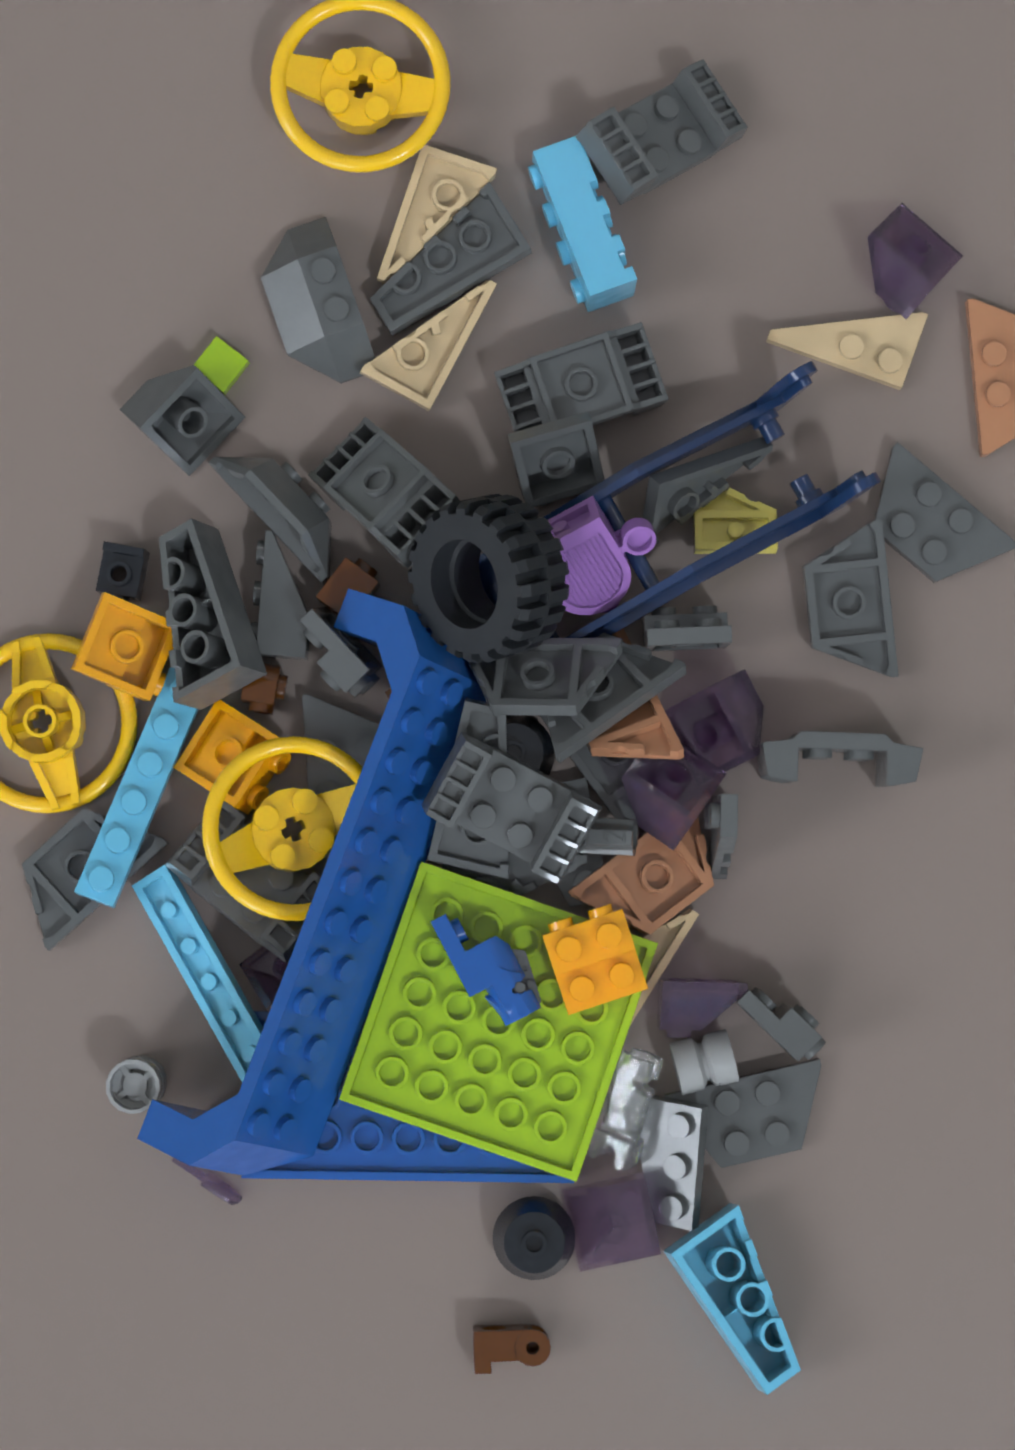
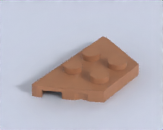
[965,299,1015,457]
[586,628,684,760]
[568,797,714,936]

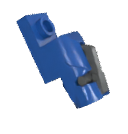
[431,914,541,1026]

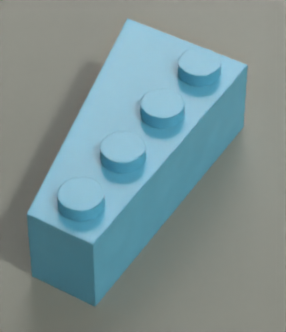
[528,135,637,312]
[663,1203,801,1395]

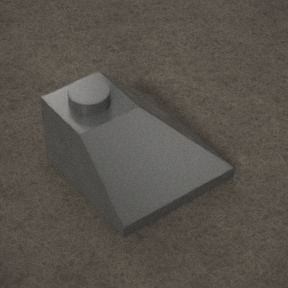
[119,365,245,476]

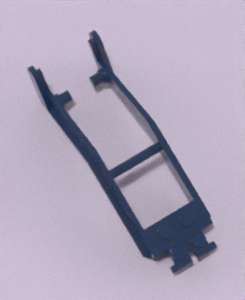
[479,361,881,638]

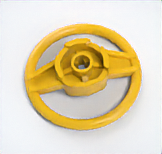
[270,0,451,172]
[0,633,137,813]
[202,736,363,921]

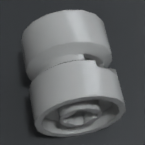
[669,1029,739,1095]
[106,1055,167,1114]

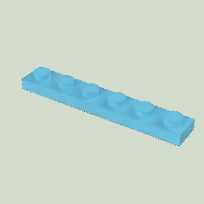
[74,667,199,908]
[132,865,263,1082]

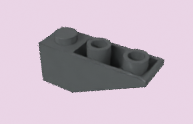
[251,530,310,660]

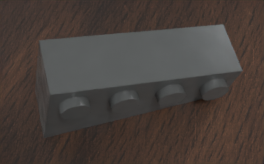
[159,518,267,710]

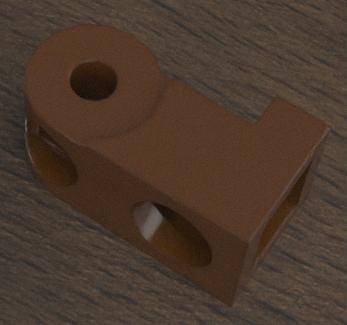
[473,1324,551,1374]

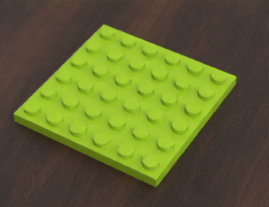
[339,861,658,1182]

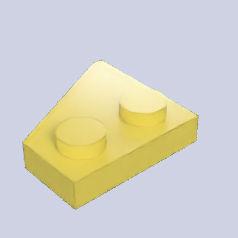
[693,487,778,554]

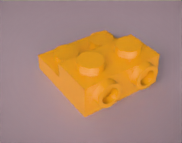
[71,592,173,701]
[173,700,291,815]
[542,904,648,1015]

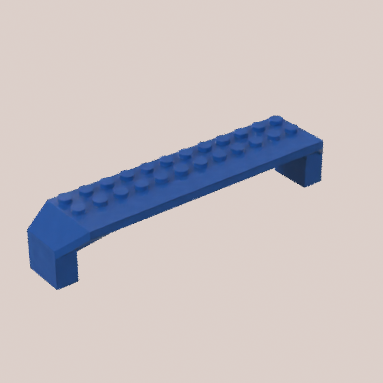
[137,588,486,1176]

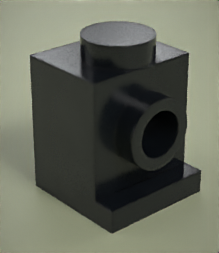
[96,541,150,602]

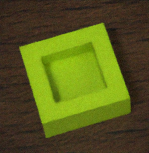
[194,336,250,395]

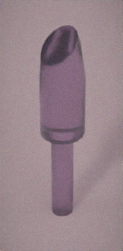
[172,1158,242,1205]

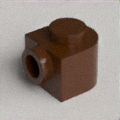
[241,663,288,715]

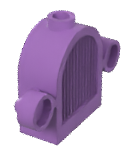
[548,496,656,615]

